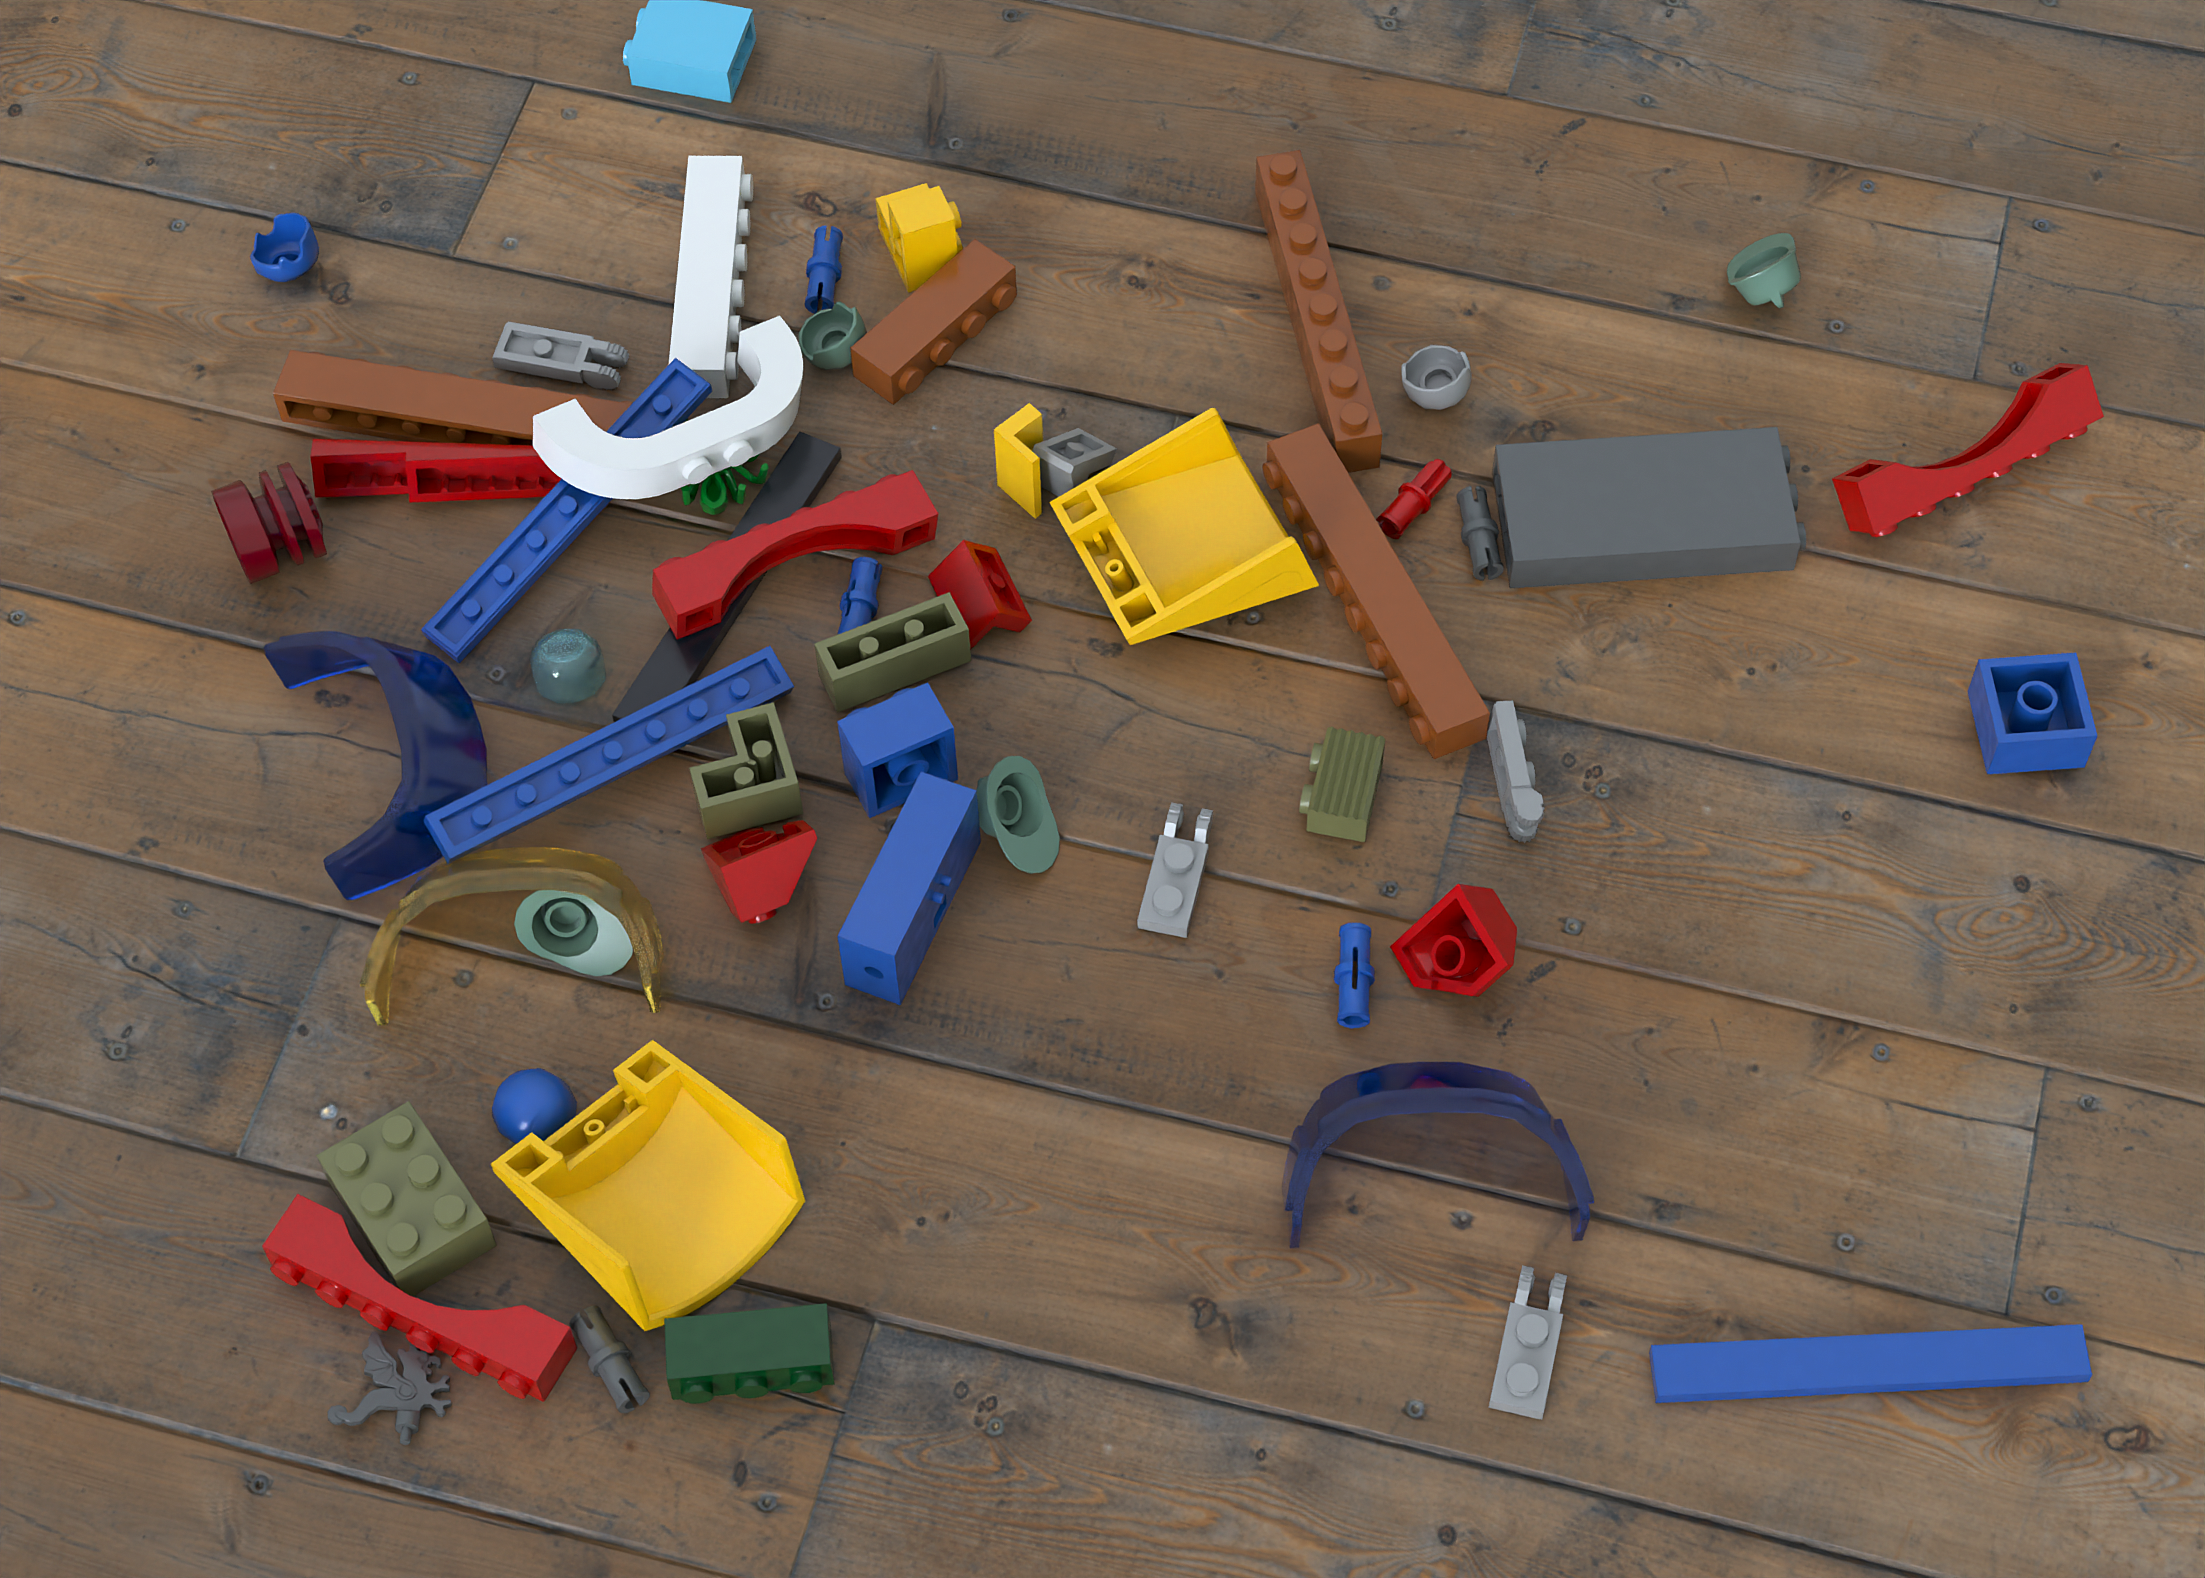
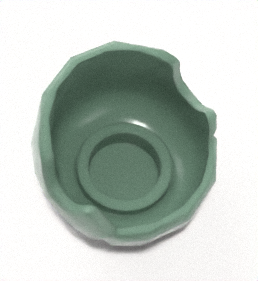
[798,301,867,370]

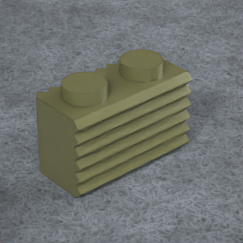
[1299,726,1386,842]

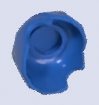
[250,213,319,282]
[492,1068,577,1144]

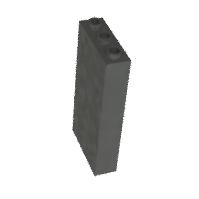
[1492,427,1806,588]

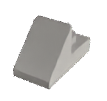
[1032,428,1117,497]

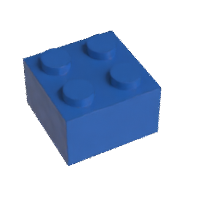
[1967,652,2098,774]
[837,682,958,818]

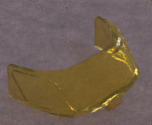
[360,847,664,1026]

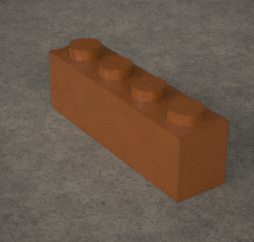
[850,239,1017,405]

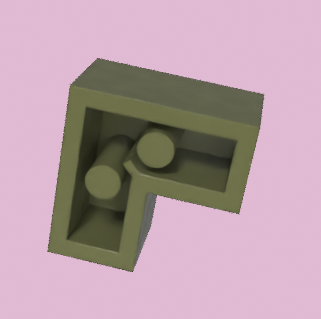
[689,702,803,839]

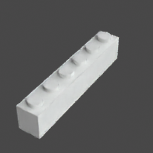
[669,156,753,398]

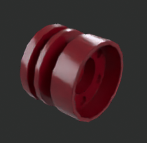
[211,462,327,584]

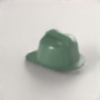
[1727,233,1801,309]
[976,756,1060,874]
[514,883,635,976]

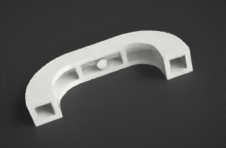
[533,315,803,499]

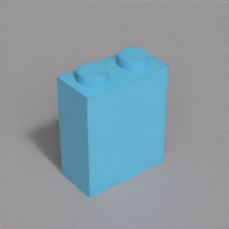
[623,0,756,103]

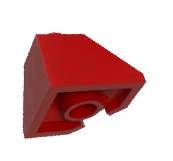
[701,820,817,924]
[1390,884,1517,997]

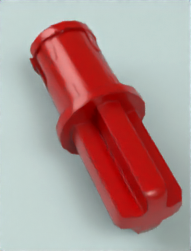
[1376,458,1452,539]

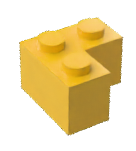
[876,183,963,293]

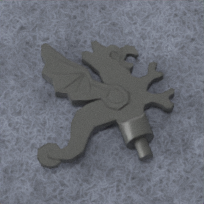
[327,1331,452,1445]

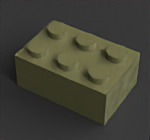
[316,1101,497,1296]

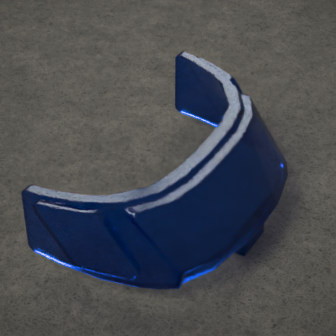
[264,631,487,900]
[1282,1062,1594,1248]

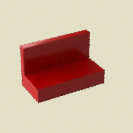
[928,540,1032,650]

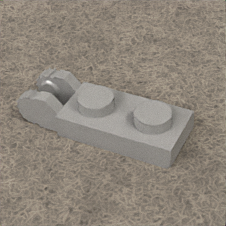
[492,321,629,391]
[1487,701,1545,843]
[1137,803,1213,938]
[1488,1265,1567,1420]

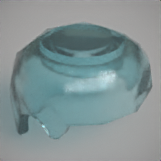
[530,629,606,703]

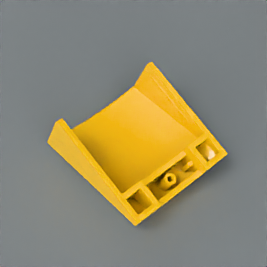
[1049,408,1319,645]
[491,1040,805,1331]

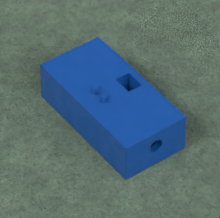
[837,772,981,1005]

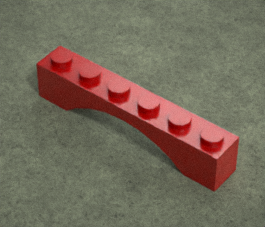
[1832,363,2104,537]
[652,470,939,639]
[262,1194,577,1402]

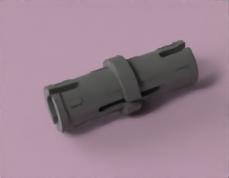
[1456,486,1504,581]
[569,1306,650,1413]

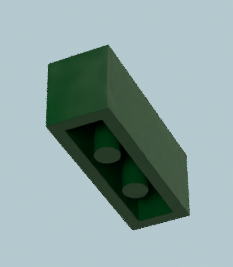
[664,1303,835,1404]

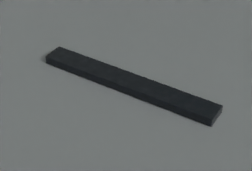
[612,431,842,722]

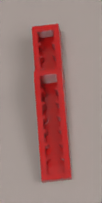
[310,438,562,503]

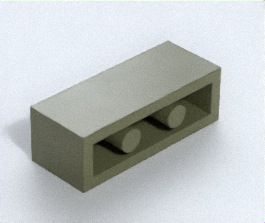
[814,592,971,713]

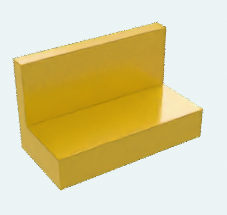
[994,403,1043,519]

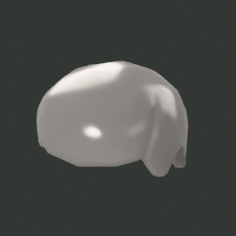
[1401,345,1472,410]

